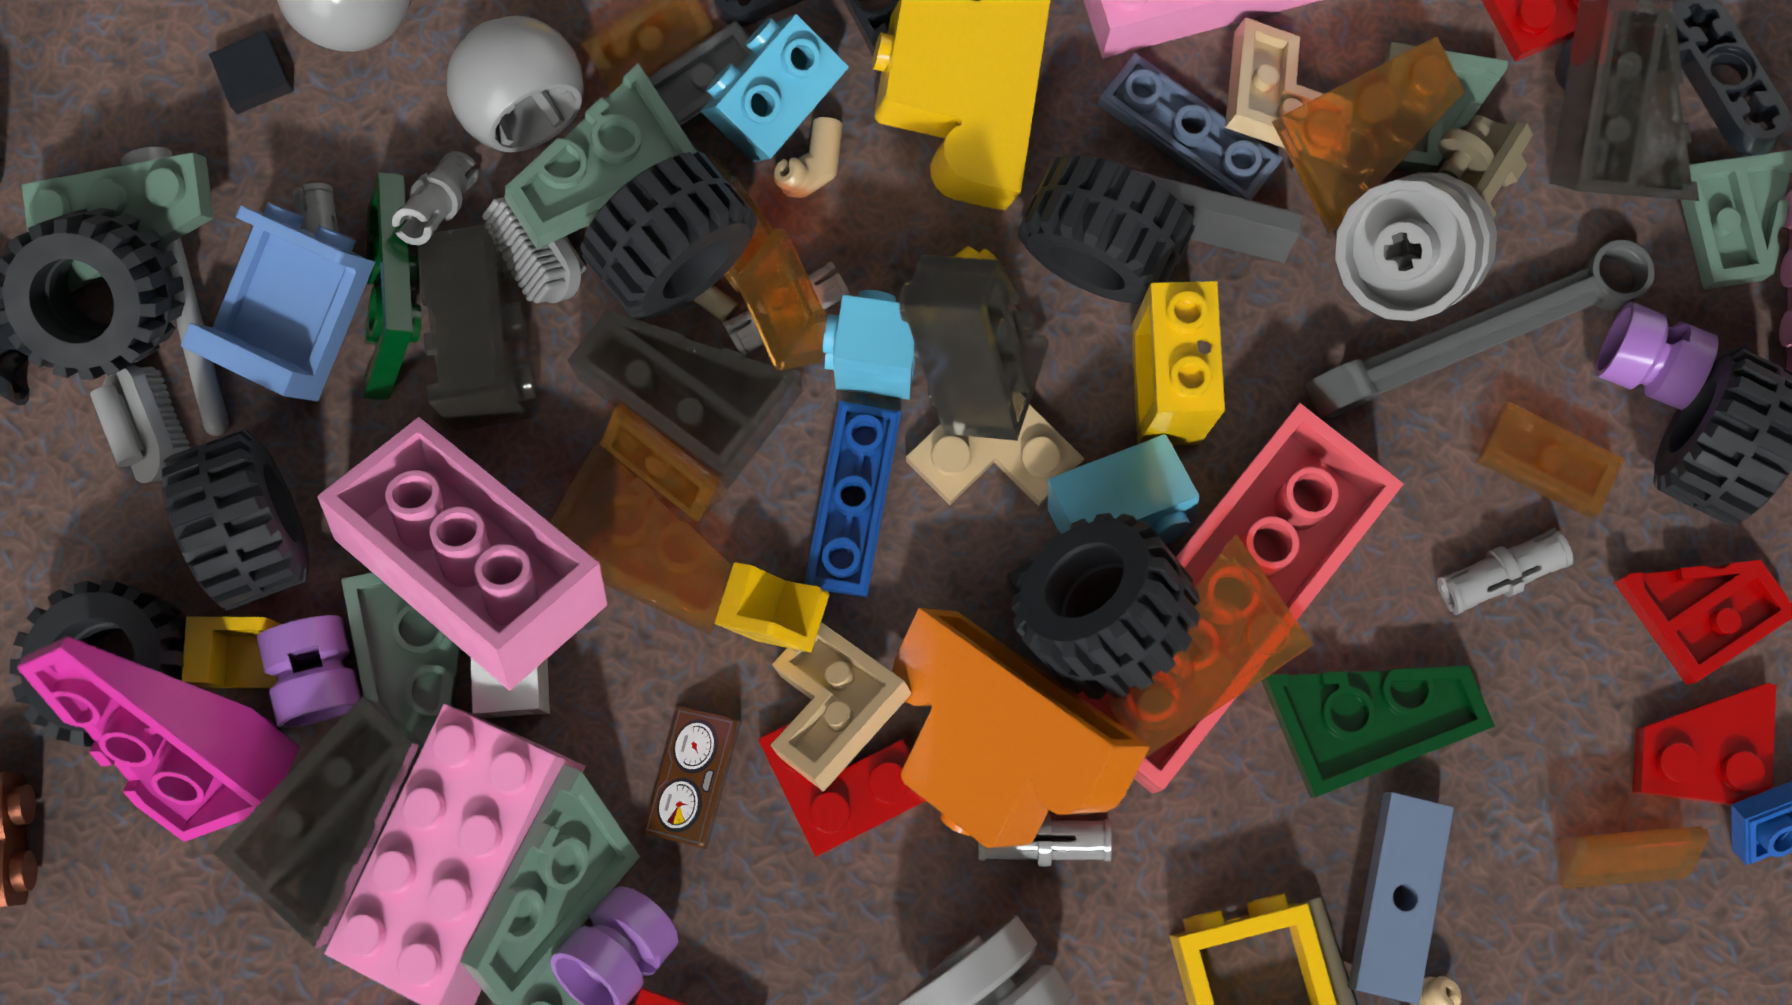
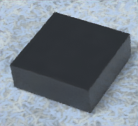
[209,31,293,114]

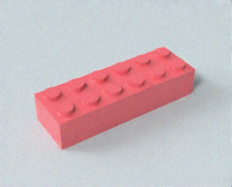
[1072,403,1404,794]

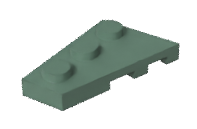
[505,64,697,249]
[460,764,640,1005]

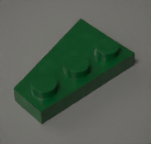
[363,172,422,400]
[1260,666,1495,798]

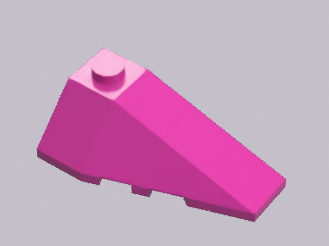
[17,637,299,842]

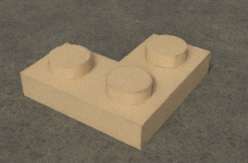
[1225,17,1351,165]
[906,371,1085,506]
[771,622,912,792]

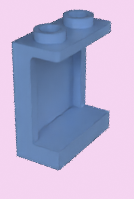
[181,202,375,401]

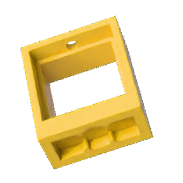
[1131,281,1225,446]
[1169,893,1337,1005]

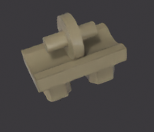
[1438,115,1533,219]

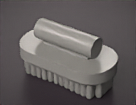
[482,195,586,304]
[90,364,191,483]

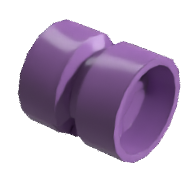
[1595,301,1719,410]
[257,615,363,728]
[550,886,679,1005]

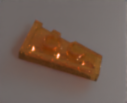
[1272,36,1465,233]
[550,438,733,635]
[1106,534,1314,757]

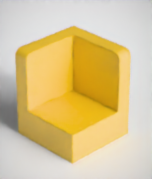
[714,562,829,653]
[182,616,281,689]

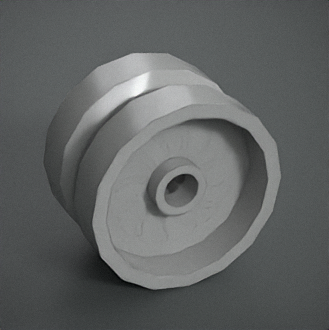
[1335,172,1497,321]
[898,915,1074,1005]

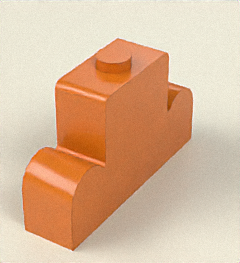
[892,608,1150,848]

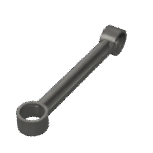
[1304,240,1655,421]

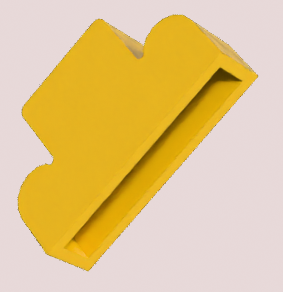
[872,0,1050,210]

